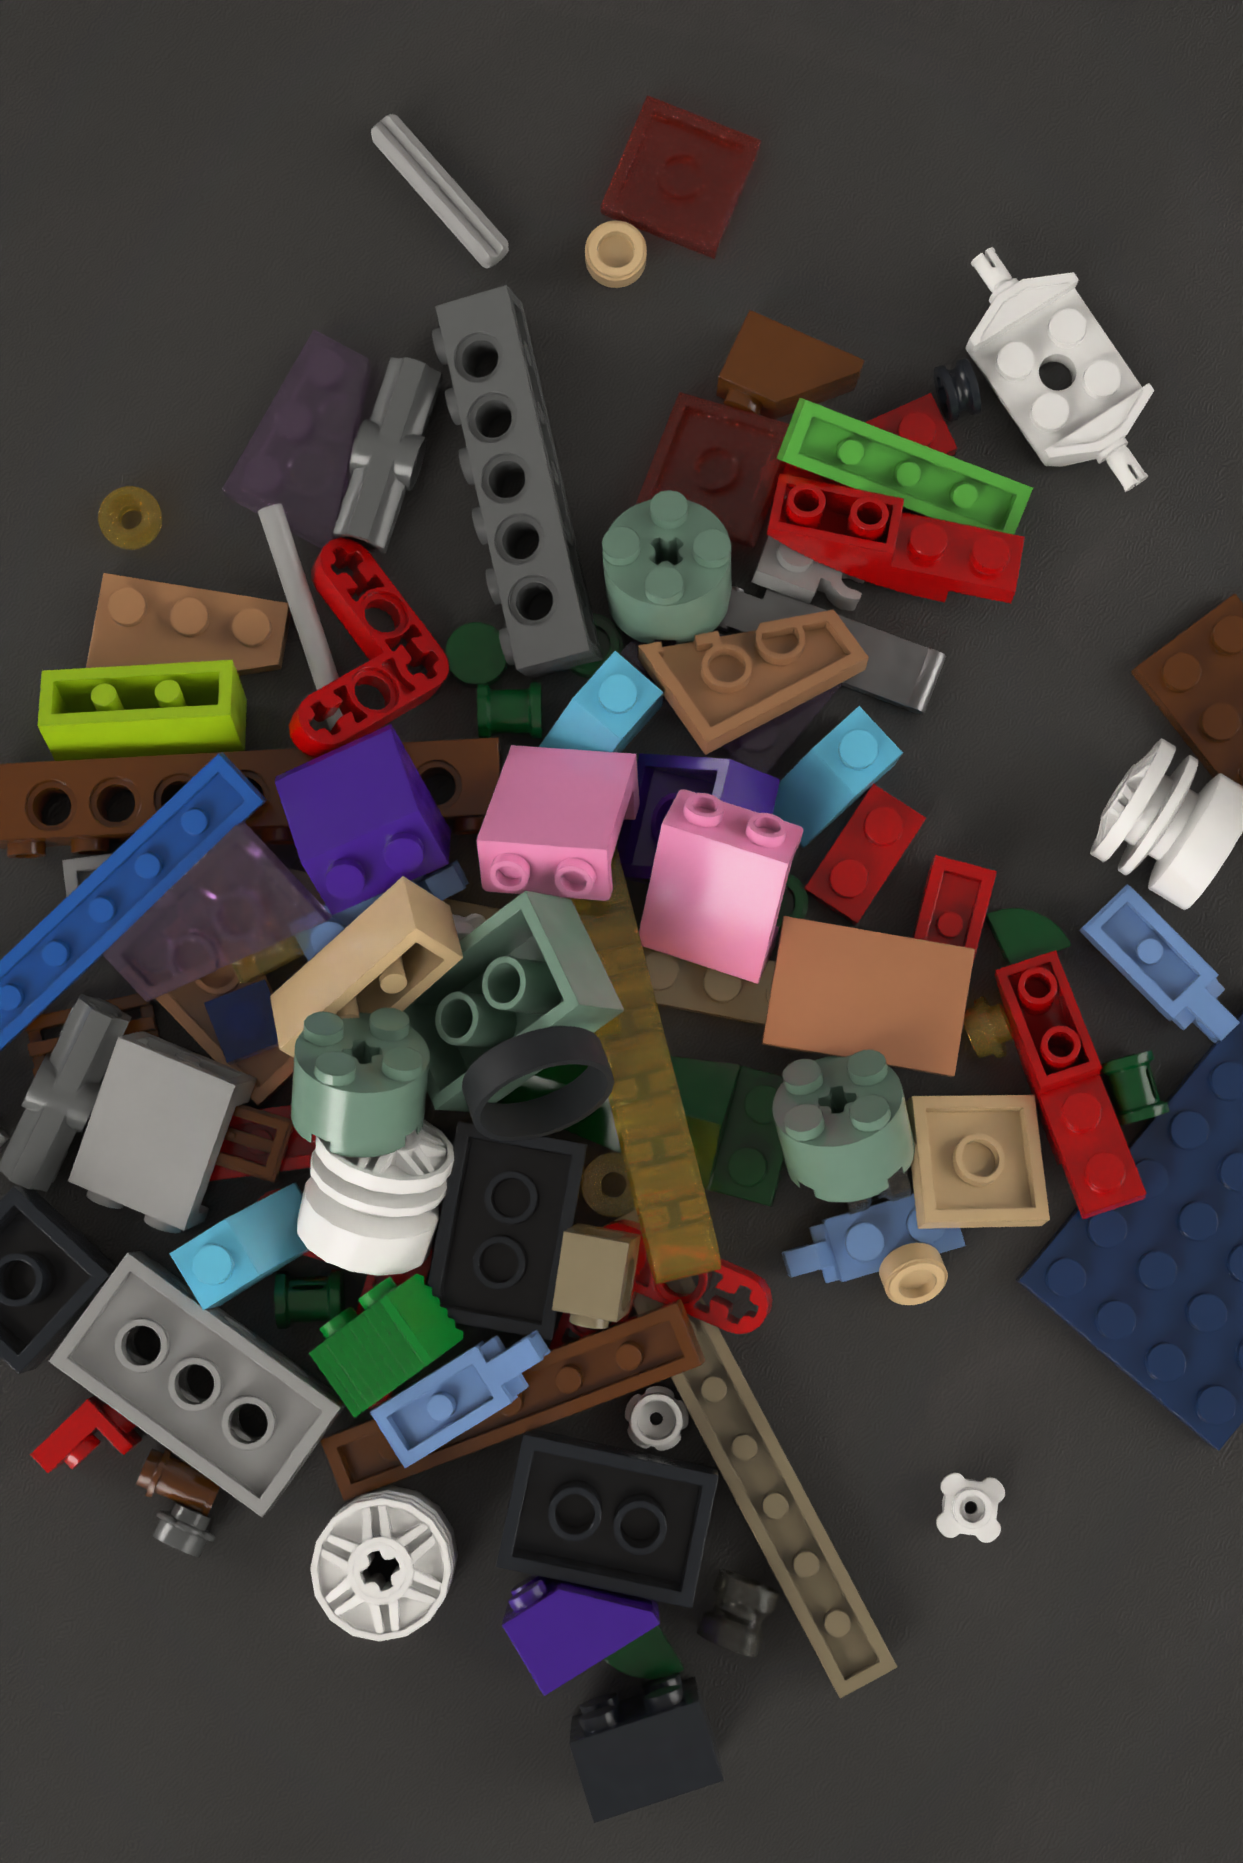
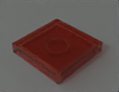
[601,95,762,259]
[635,392,789,548]

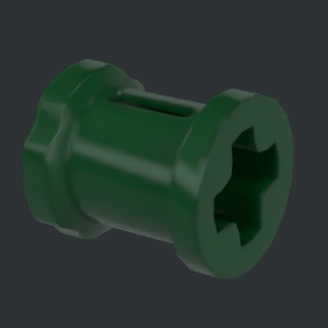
[477,682,543,739]
[1100,1049,1170,1126]
[274,1269,346,1329]

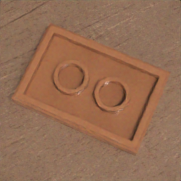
[762,916,975,1077]

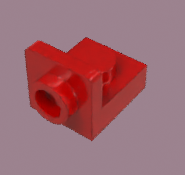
[30,1395,142,1473]

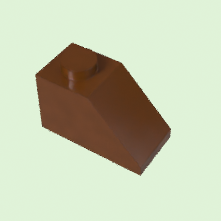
[716,309,865,420]

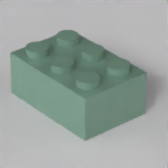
[403,891,624,1112]

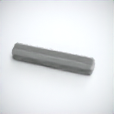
[371,114,509,269]

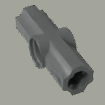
[333,357,443,554]
[0,994,131,1192]

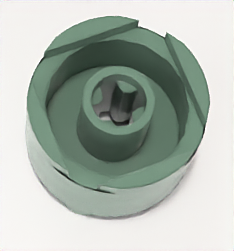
[602,490,732,645]
[291,1007,430,1158]
[772,1050,915,1202]

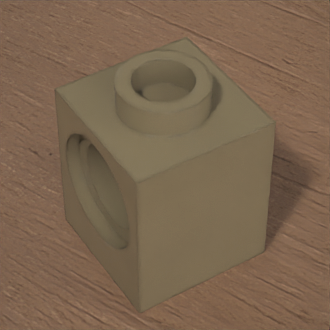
[552,1223,641,1329]

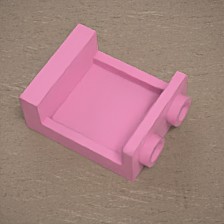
[476,745,640,901]
[636,789,803,984]

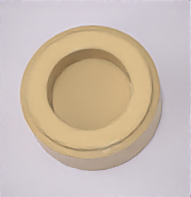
[585,221,647,288]
[879,1243,948,1305]

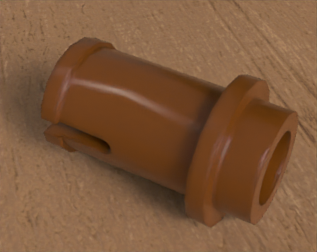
[136,1448,220,1516]

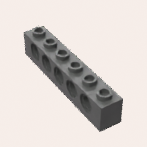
[432,285,603,679]

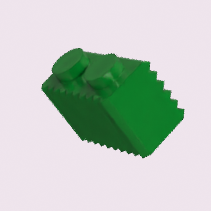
[309,1274,463,1418]

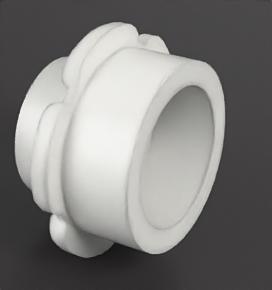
[625,1386,689,1451]

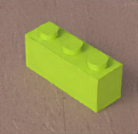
[37,660,247,761]

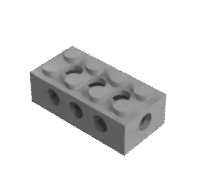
[49,1251,346,1517]

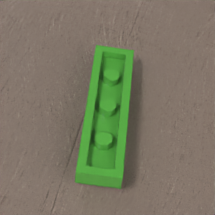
[777,398,1033,534]

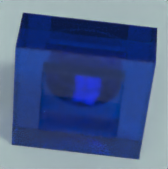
[204,979,279,1065]

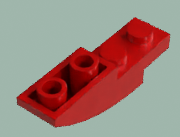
[767,473,1025,604]
[995,950,1147,1219]

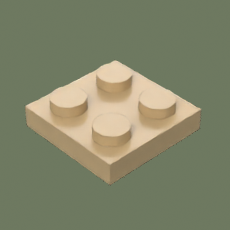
[906,1095,1050,1229]

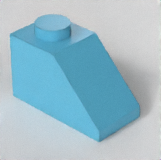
[539,651,663,753]
[773,706,903,848]
[169,1183,309,1310]

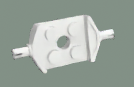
[965,247,1154,492]

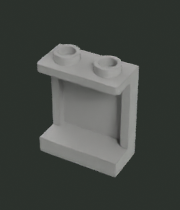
[68,1031,257,1233]

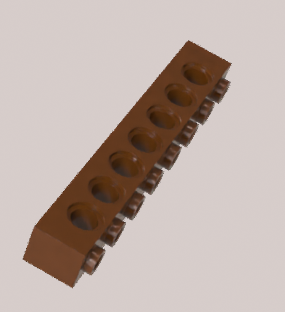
[0,737,502,859]

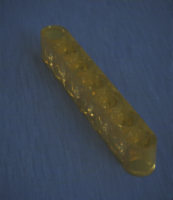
[569,847,721,1284]

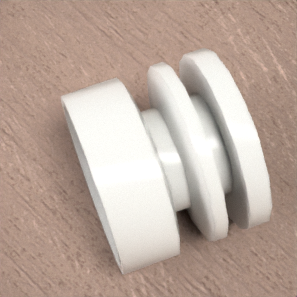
[1090,738,1243,910]
[297,1120,454,1276]
[310,1486,458,1642]

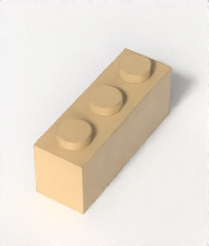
[270,876,463,1058]

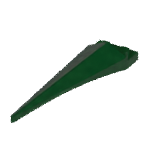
[498,1047,785,1207]

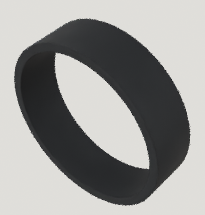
[462,1026,614,1141]

